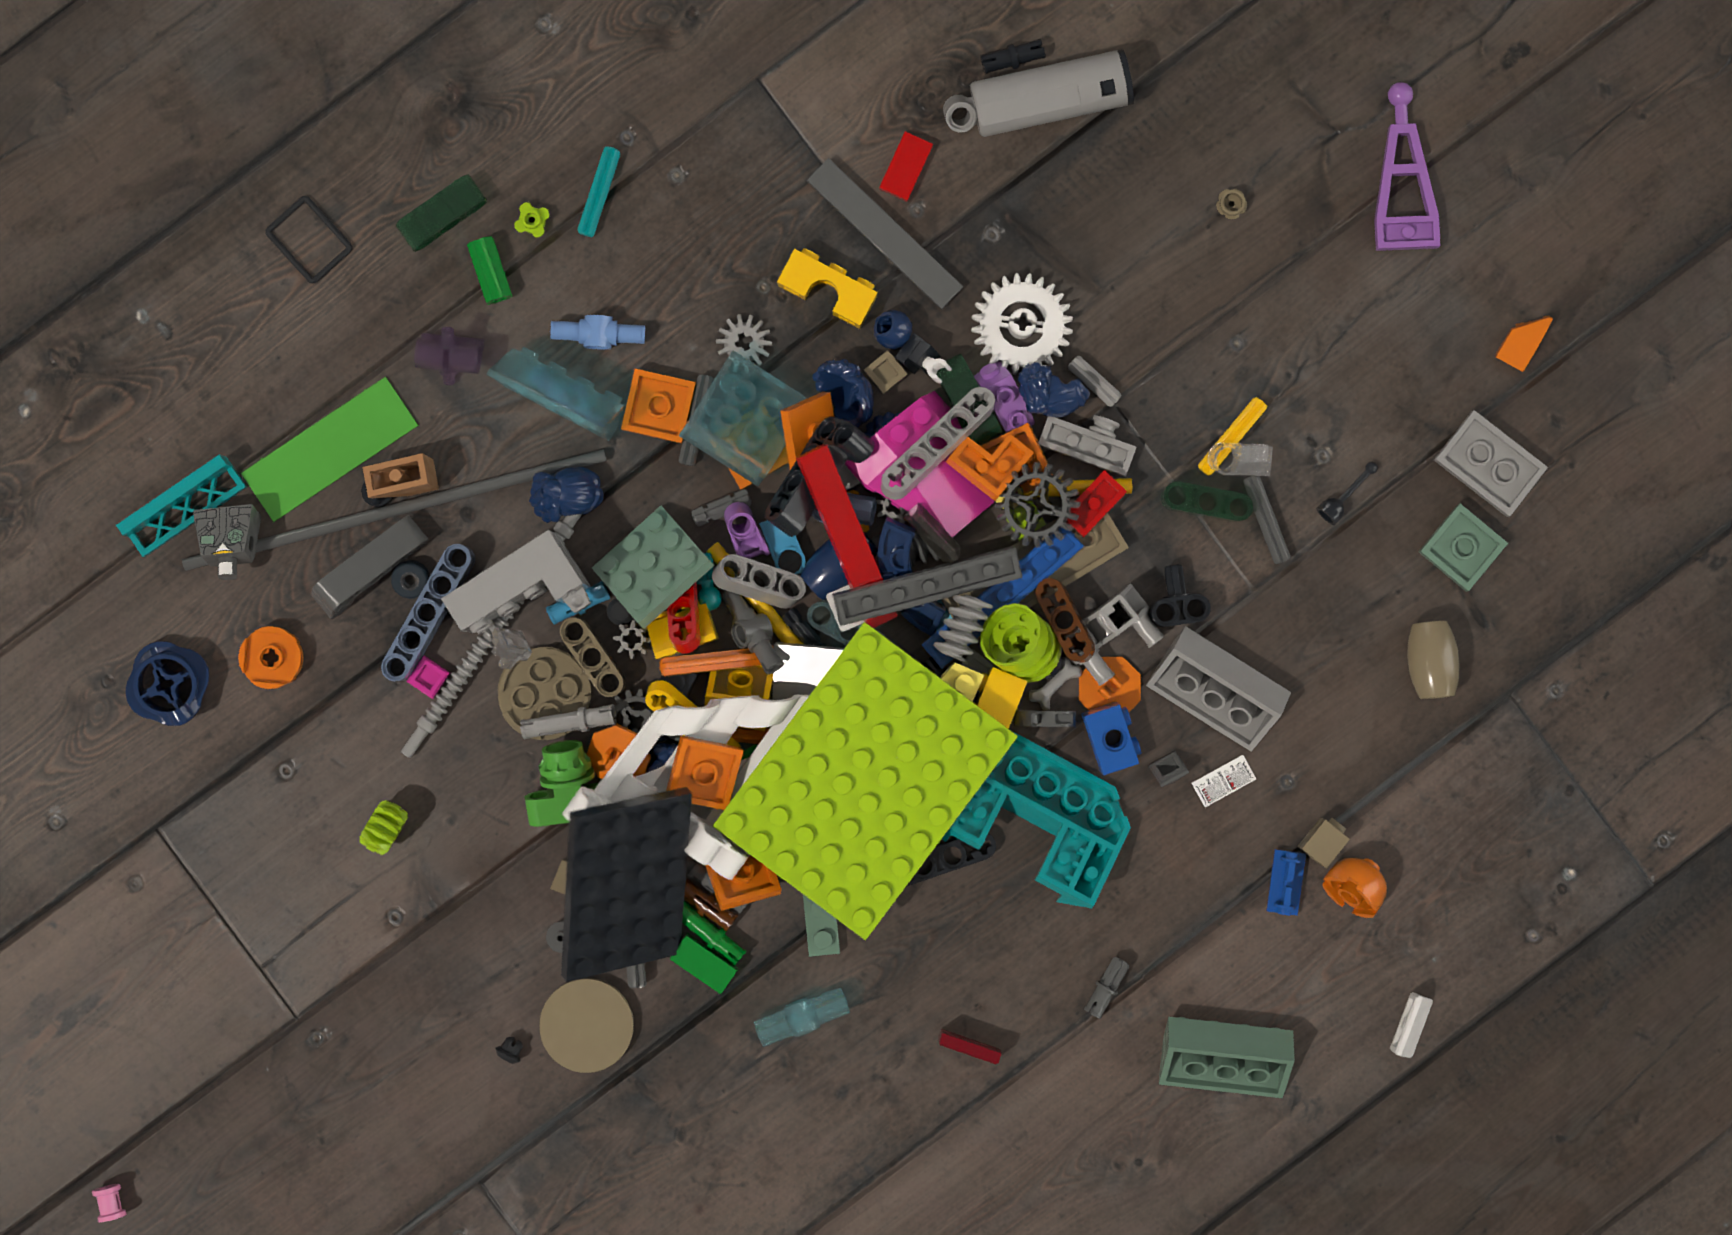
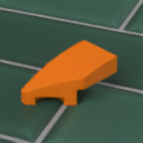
[1495,315,1553,372]

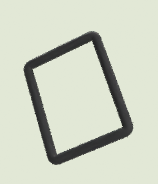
[265,196,352,284]

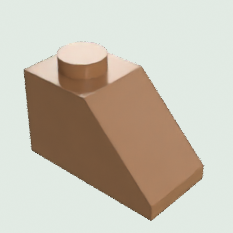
[363,453,439,498]

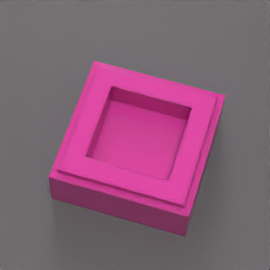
[406,656,451,699]

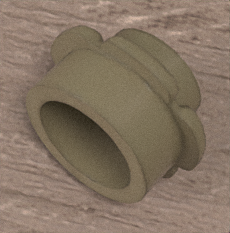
[1216,189,1247,219]

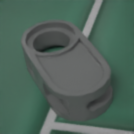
[1014,710,1076,727]

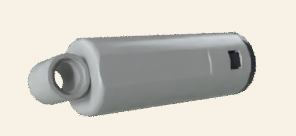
[943,49,1134,137]

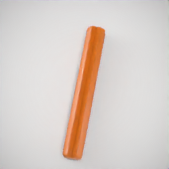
[659,646,774,676]

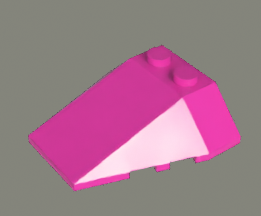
[845,391,995,540]

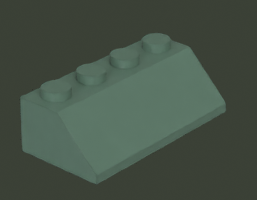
[1159,1017,1295,1098]

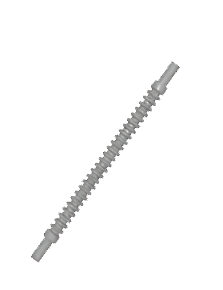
[401,514,582,758]

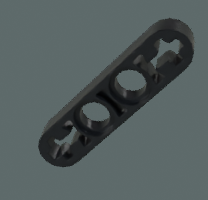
[906,833,996,887]

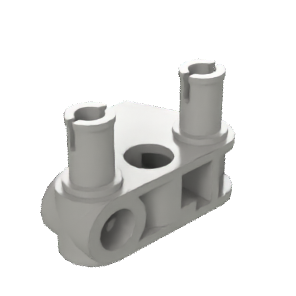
[1064,583,1164,686]

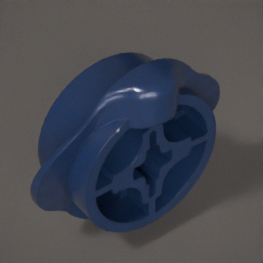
[126,641,209,726]

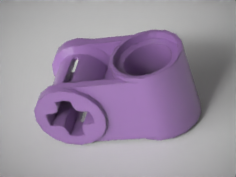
[724,502,770,559]

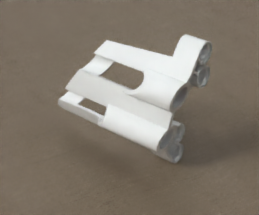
[562,694,809,880]

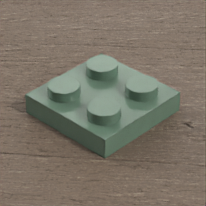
[1418,503,1508,591]

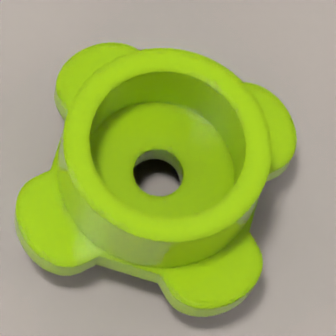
[514,202,550,238]

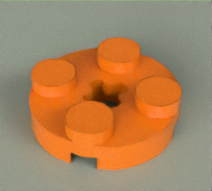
[238,626,303,689]

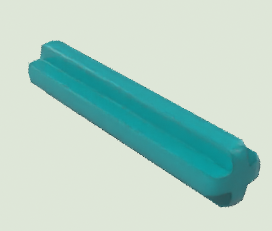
[577,146,621,237]

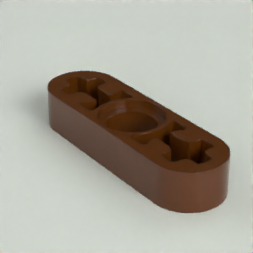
[1035,578,1095,663]

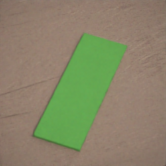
[241,377,419,522]

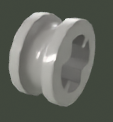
[1089,415,1120,439]

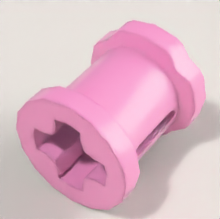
[92,1184,127,1222]

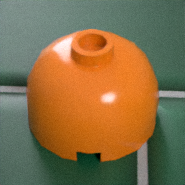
[1322,858,1387,918]

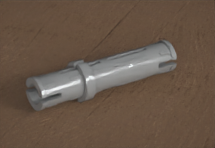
[520,704,617,740]

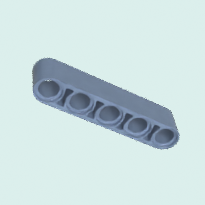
[381,544,475,681]

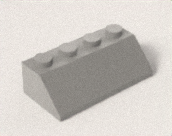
[1146,626,1291,752]

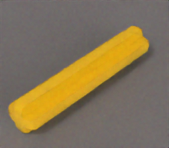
[1198,397,1267,476]

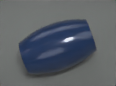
[800,532,878,601]

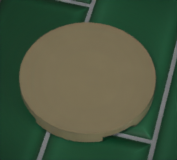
[497,647,592,740]
[539,978,634,1073]

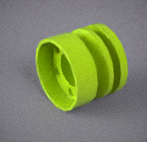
[980,603,1062,683]

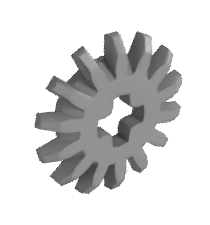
[716,314,772,370]

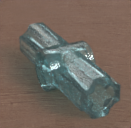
[753,987,851,1047]

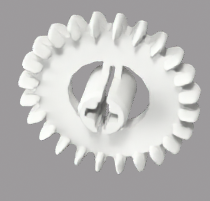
[971,273,1073,375]

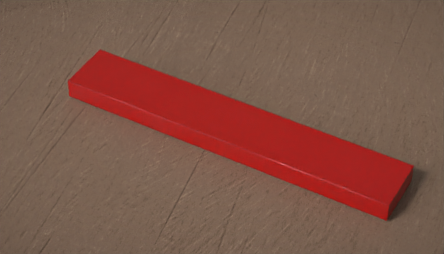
[796,444,898,628]

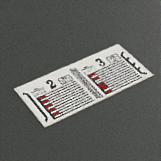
[1192,755,1256,807]

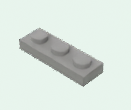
[1038,417,1136,477]

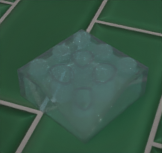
[678,350,807,486]

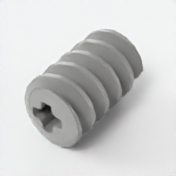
[934,594,993,664]

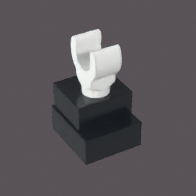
[895,333,952,384]

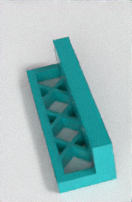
[116,454,247,557]

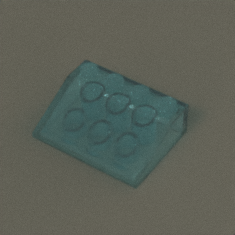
[487,347,626,441]

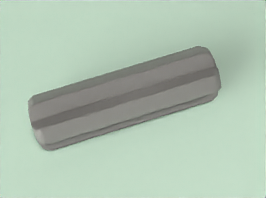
[1068,356,1121,407]

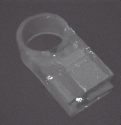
[1208,442,1273,476]

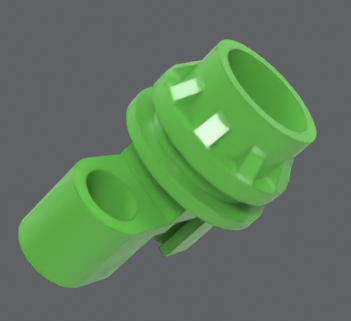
[524,740,599,827]

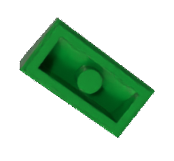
[670,933,738,994]

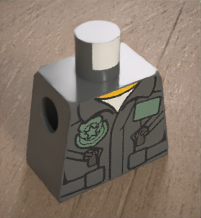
[193,504,261,580]

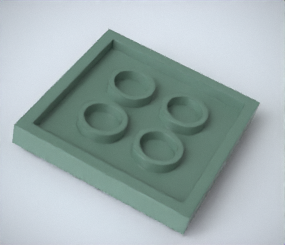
[592,506,714,629]

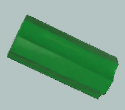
[467,236,513,305]

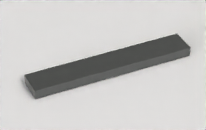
[807,158,963,310]
[832,546,1023,626]

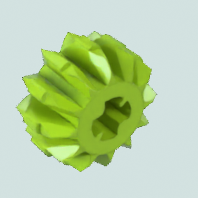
[359,800,408,855]

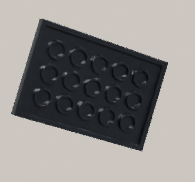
[561,787,692,982]

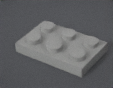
[1434,410,1548,517]

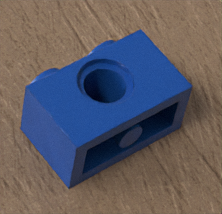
[1081,701,1142,775]

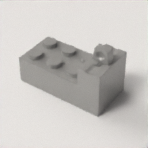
[441,530,591,634]

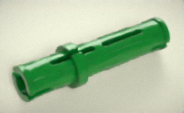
[682,901,747,966]

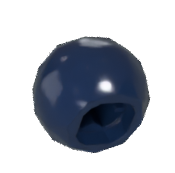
[874,309,912,349]

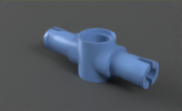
[551,315,645,349]

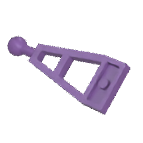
[1374,82,1440,251]

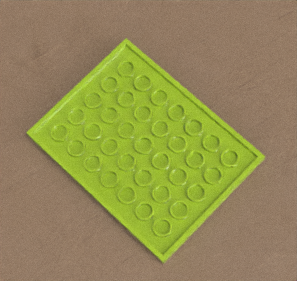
[713,622,1018,941]

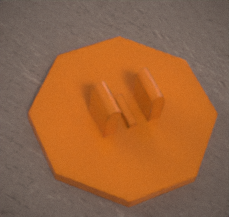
[1079,657,1141,712]
[587,724,651,779]

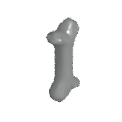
[1028,657,1082,710]

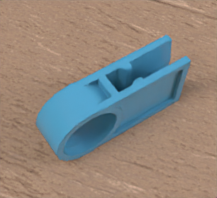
[759,520,806,575]

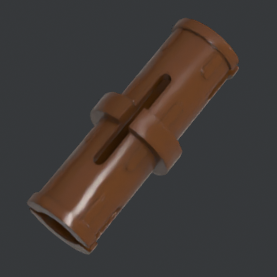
[684,879,738,932]

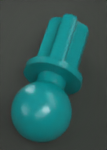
[697,553,722,611]

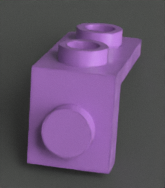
[973,361,1035,433]

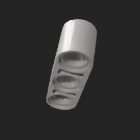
[712,554,806,609]

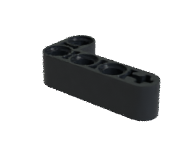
[765,417,875,537]

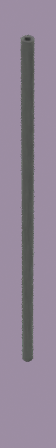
[182,449,607,571]

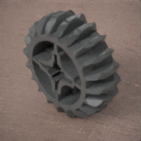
[995,462,1081,548]

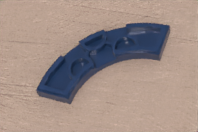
[878,516,946,636]

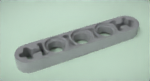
[881,387,995,500]

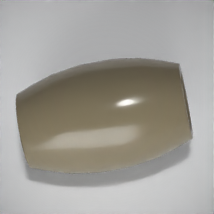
[1407,621,1460,699]

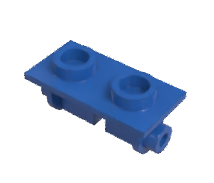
[1266,849,1306,916]

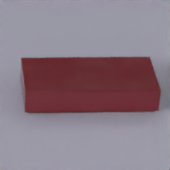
[938,1029,1002,1065]

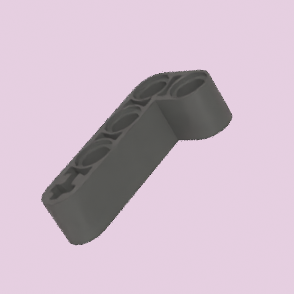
[311,515,429,619]

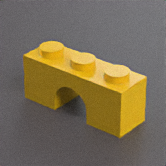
[777,248,878,329]

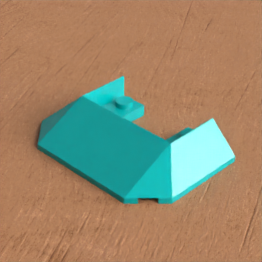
[942,731,1131,908]

